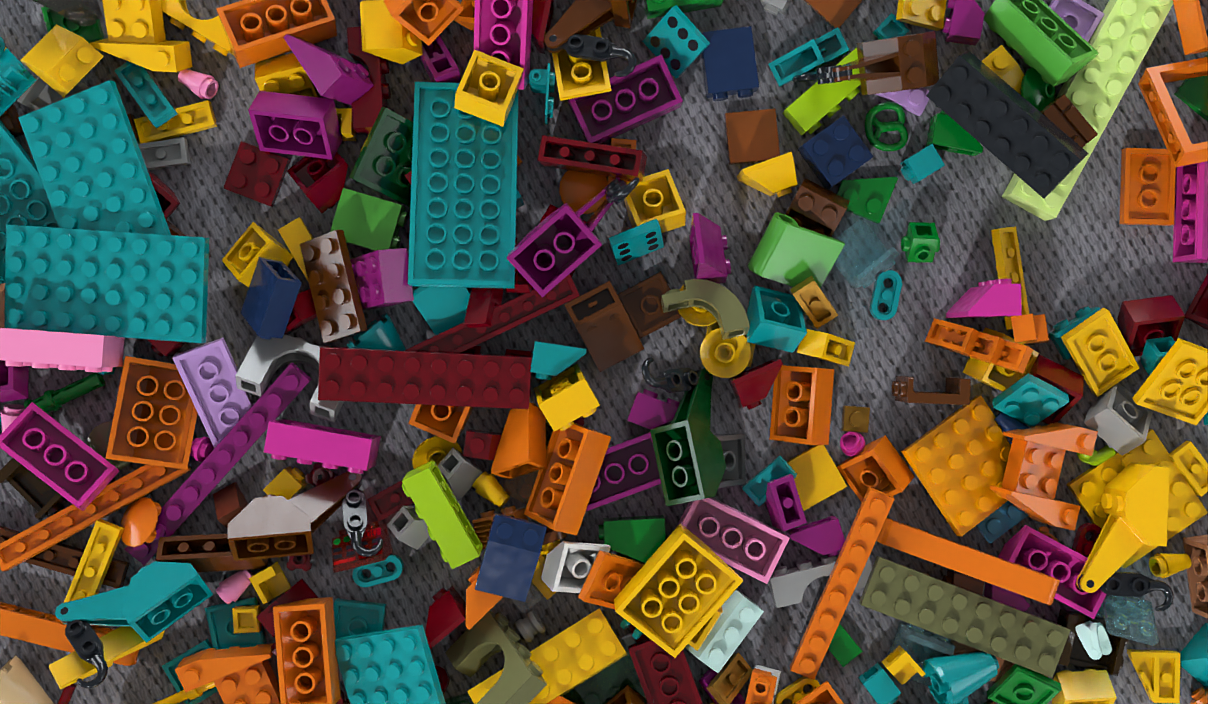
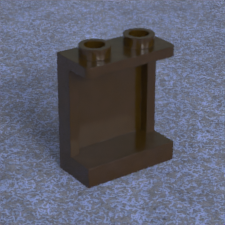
[0,458,66,520]
[1057,609,1129,676]

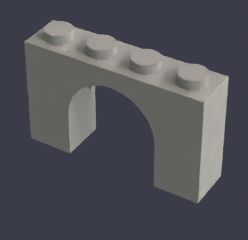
[235,334,344,422]

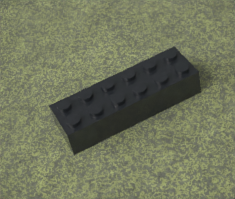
[926,51,1089,199]

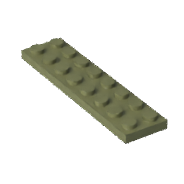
[859,556,1071,678]

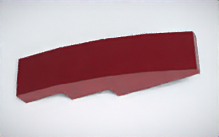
[464,238,517,328]

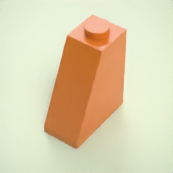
[491,402,546,479]

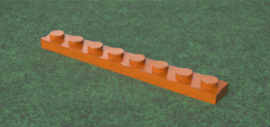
[0,463,192,572]
[790,487,895,680]

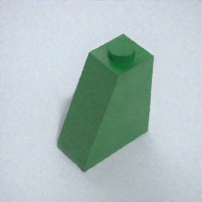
[598,515,666,563]

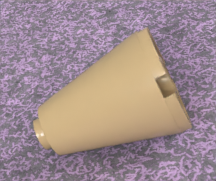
[0,655,54,704]

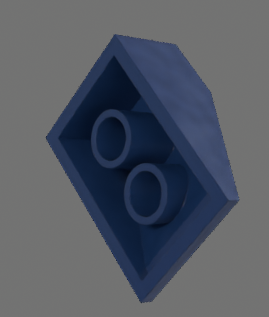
[475,512,547,602]

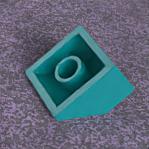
[746,285,807,353]
[530,341,587,380]

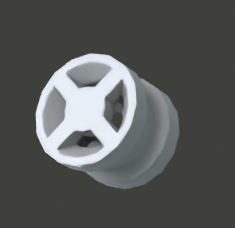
[515,610,546,642]

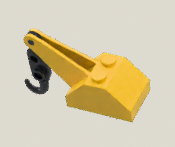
[1076,463,1174,611]

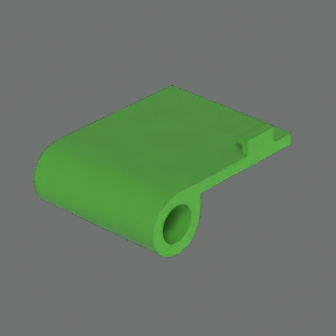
[748,212,845,288]

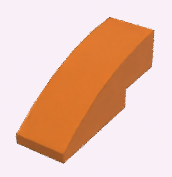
[1011,314,1050,344]

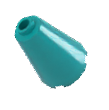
[347,313,406,350]
[922,651,999,704]

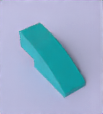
[768,27,851,87]

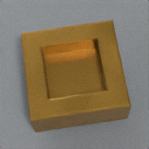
[841,405,870,433]

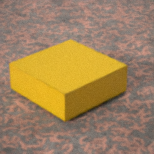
[232,605,262,634]

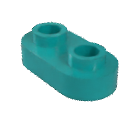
[870,270,902,320]
[352,554,404,587]

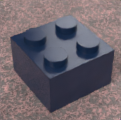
[798,115,874,189]

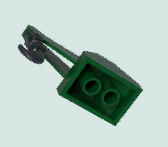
[642,357,726,506]

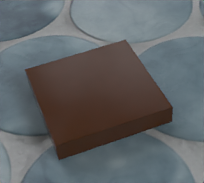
[617,271,681,339]

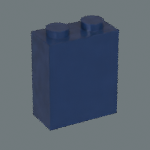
[701,26,759,101]
[241,257,302,340]

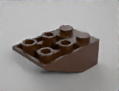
[786,178,850,237]
[564,281,644,372]

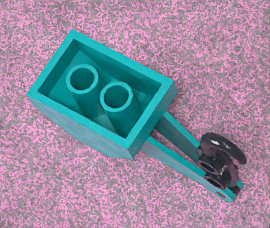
[55,561,213,689]

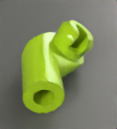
[1077,445,1116,466]

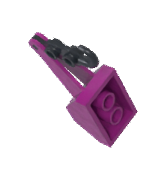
[507,177,639,297]

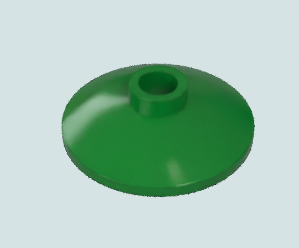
[1021,67,1056,111]

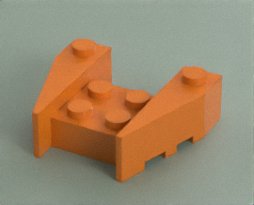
[990,422,1098,531]
[175,643,281,704]

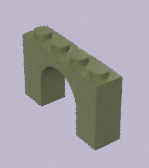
[445,610,547,704]

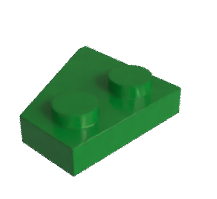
[836,177,898,224]

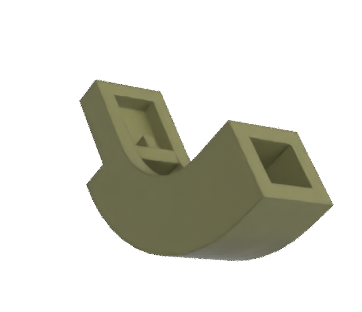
[661,279,750,340]

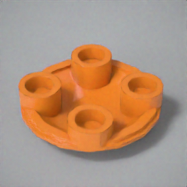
[559,170,608,214]
[120,497,162,547]

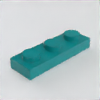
[114,61,178,128]

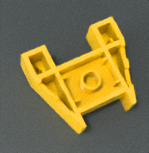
[90,0,193,72]

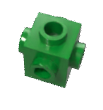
[901,222,940,263]

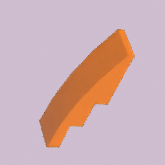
[925,318,1033,374]

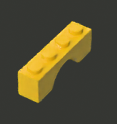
[161,0,234,56]

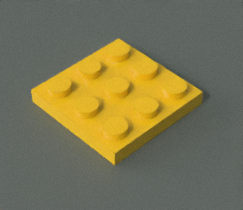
[1132,338,1208,425]

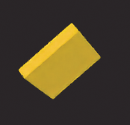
[787,445,847,511]

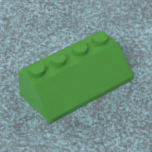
[984,0,1099,87]

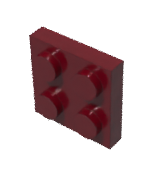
[223,141,291,207]

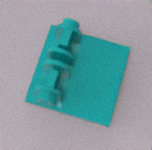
[0,48,37,116]
[529,63,555,125]

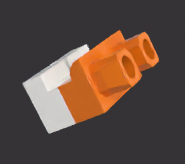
[745,665,781,704]

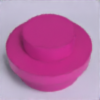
[840,431,865,456]
[190,437,213,462]

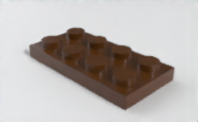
[300,230,367,343]

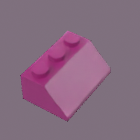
[946,279,1022,318]

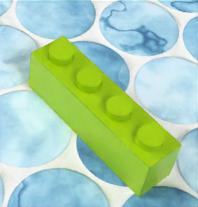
[782,47,861,136]
[402,460,483,569]

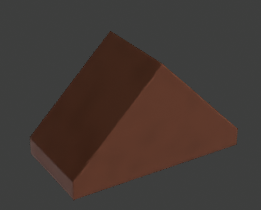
[213,482,248,529]

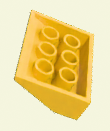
[614,523,743,658]

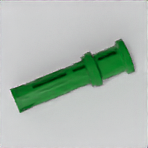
[24,372,106,413]

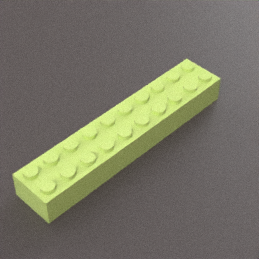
[1002,0,1173,221]

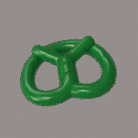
[864,101,908,151]

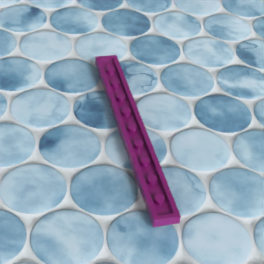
[124,362,312,566]

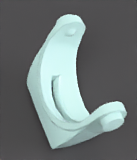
[1075,621,1112,660]

